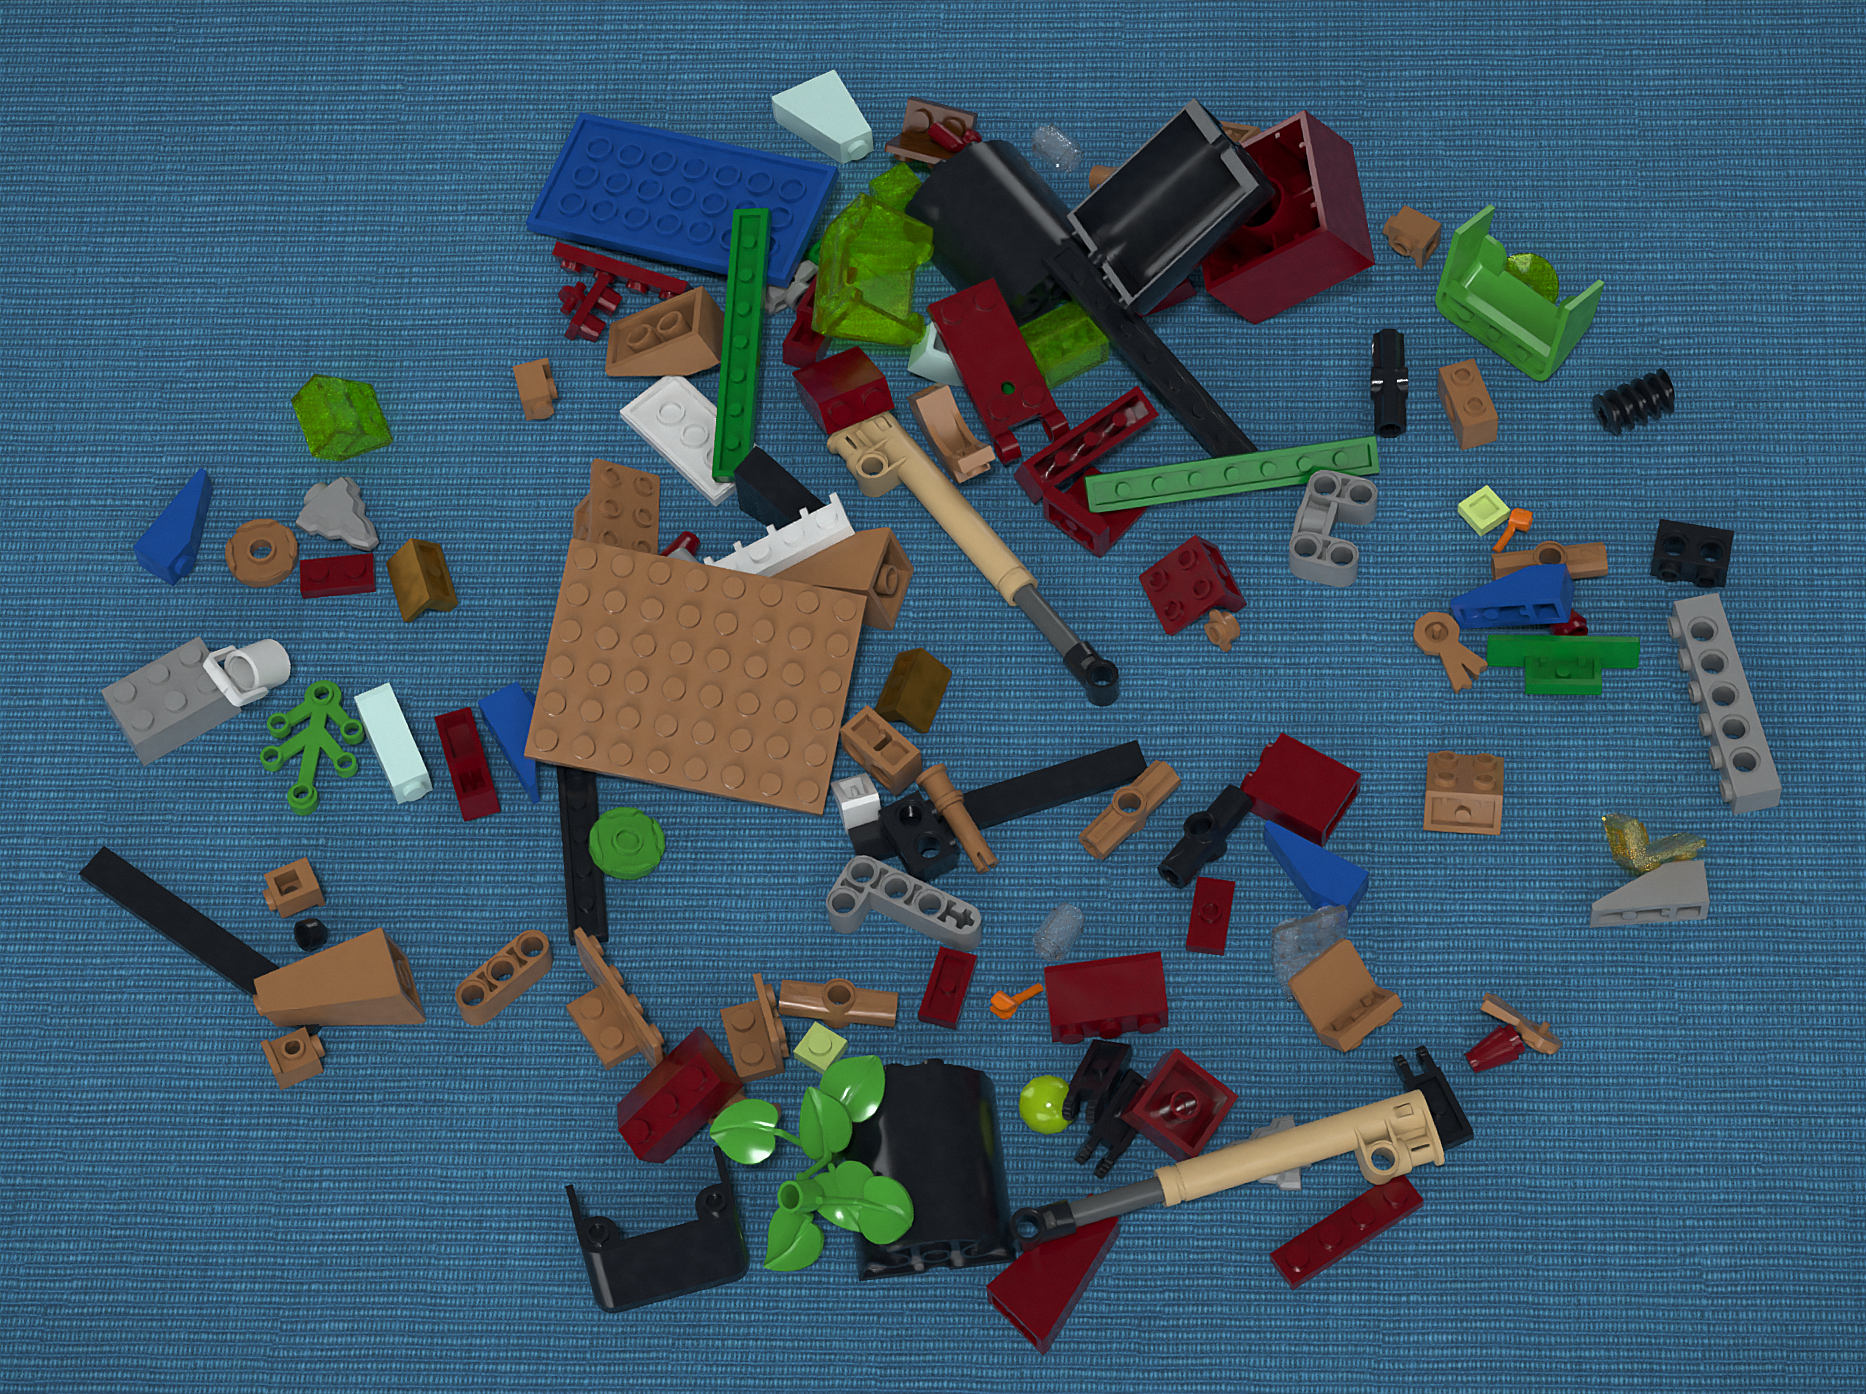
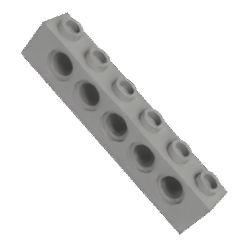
[1667,592,1782,815]

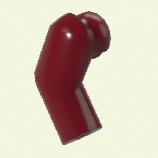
[927,121,982,153]

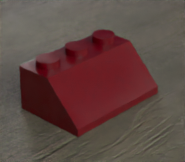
[1044,951,1168,1044]
[617,1026,744,1164]

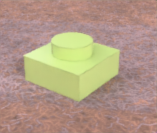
[1457,485,1511,537]
[793,1021,848,1075]

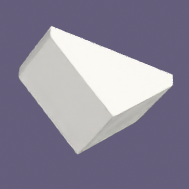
[830,773,881,835]

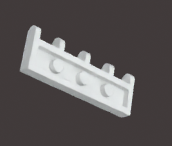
[703,492,855,577]

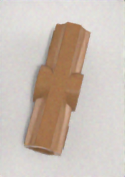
[1491,541,1608,581]
[1078,759,1181,860]
[778,978,898,1029]

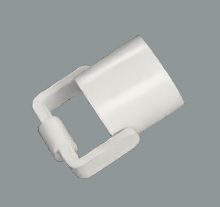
[203,639,290,707]

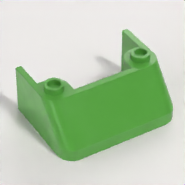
[1435,204,1605,381]

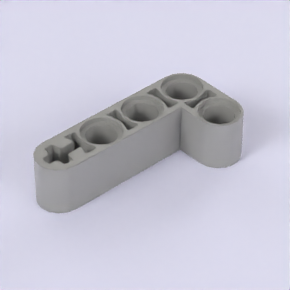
[826,855,983,952]

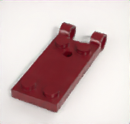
[926,278,1070,465]

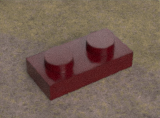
[300,553,376,599]
[918,946,978,1030]

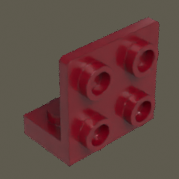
[1043,467,1147,558]
[1139,534,1247,636]

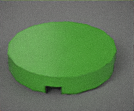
[589,807,665,880]

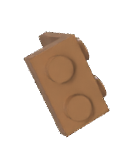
[1288,938,1403,1052]

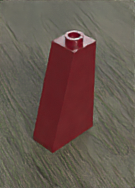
[986,1193,1120,1355]

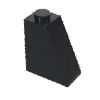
[733,446,826,531]

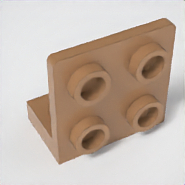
[1423,751,1504,835]
[720,972,789,1083]

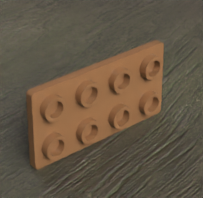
[573,458,660,555]
[566,927,667,1071]

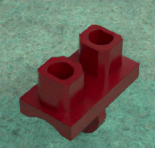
[558,273,623,343]

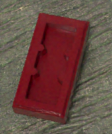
[1186,876,1236,956]

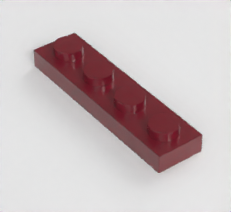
[552,241,694,301]
[1269,1174,1424,1291]

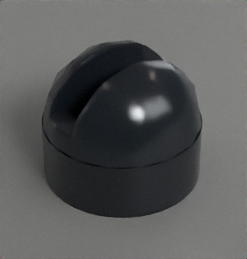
[294,918,327,951]

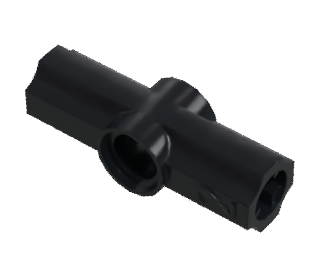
[1370,329,1408,438]
[1157,784,1254,889]

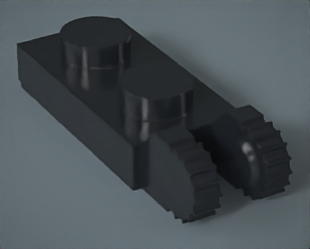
[1062,1039,1133,1124]
[1393,1045,1474,1152]
[1074,1068,1145,1179]

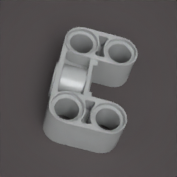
[1289,470,1378,587]

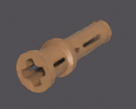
[915,763,999,874]

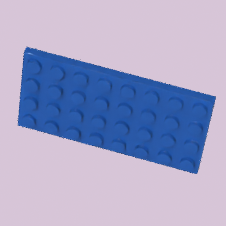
[526,112,840,288]

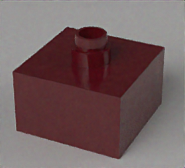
[1202,110,1375,325]

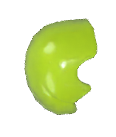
[1018,1074,1076,1135]

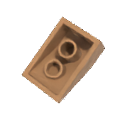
[605,286,725,376]

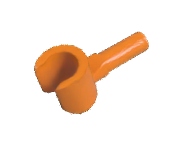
[1492,508,1533,554]
[990,983,1043,1020]

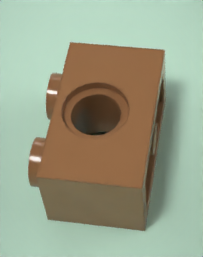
[1437,358,1499,451]

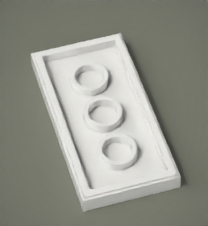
[620,375,757,507]

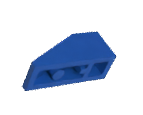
[133,468,213,586]
[1450,563,1575,629]
[477,681,540,805]
[1264,820,1369,925]

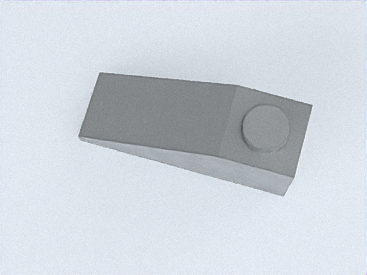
[1589,858,1710,928]

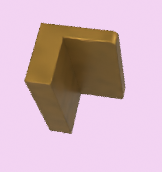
[386,538,458,623]
[874,647,952,734]

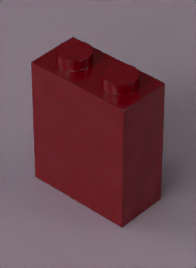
[792,346,895,435]
[1240,732,1361,848]

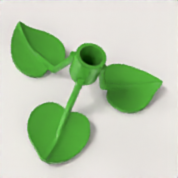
[710,1055,885,1233]
[763,1087,914,1272]

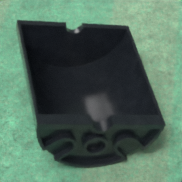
[1067,98,1276,315]
[903,140,1106,332]
[844,1058,1017,1281]

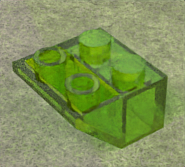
[1019,300,1109,390]
[291,373,393,462]

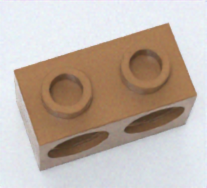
[840,705,923,797]

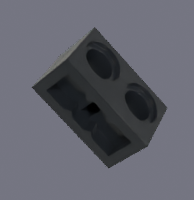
[1650,519,1734,588]
[878,790,959,882]

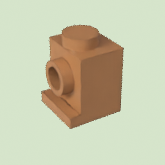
[1383,205,1442,269]
[512,357,558,421]
[262,857,326,919]
[260,1027,325,1090]

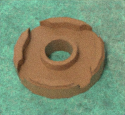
[225,519,299,588]

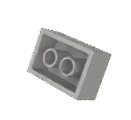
[100,636,242,766]

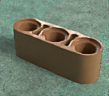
[455,929,553,1026]

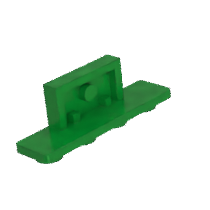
[1486,635,1640,695]

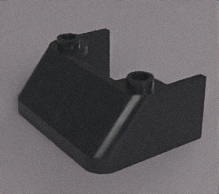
[565,1146,750,1314]

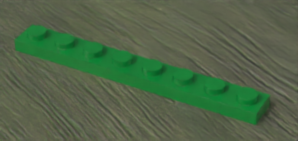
[711,208,772,482]
[1083,435,1380,513]

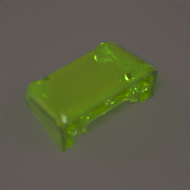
[812,192,934,348]

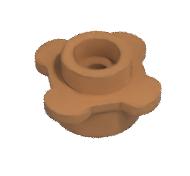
[1204,609,1240,652]

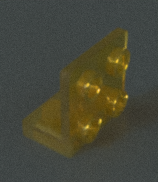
[1602,812,1707,872]

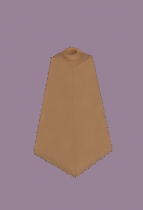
[771,527,914,631]
[253,927,427,1027]

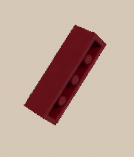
[1013,385,1159,504]

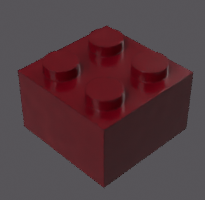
[1119,1048,1239,1162]

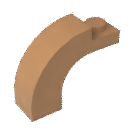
[906,382,996,484]

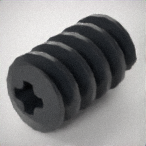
[1592,368,1675,436]

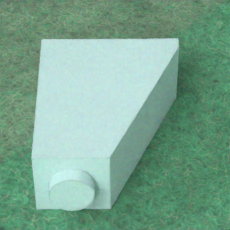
[771,69,874,164]
[354,682,433,805]

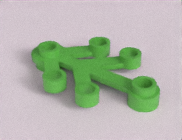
[260,680,365,816]

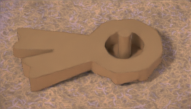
[1413,612,1488,694]
[1481,992,1563,1055]

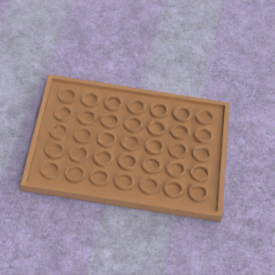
[524,538,867,817]

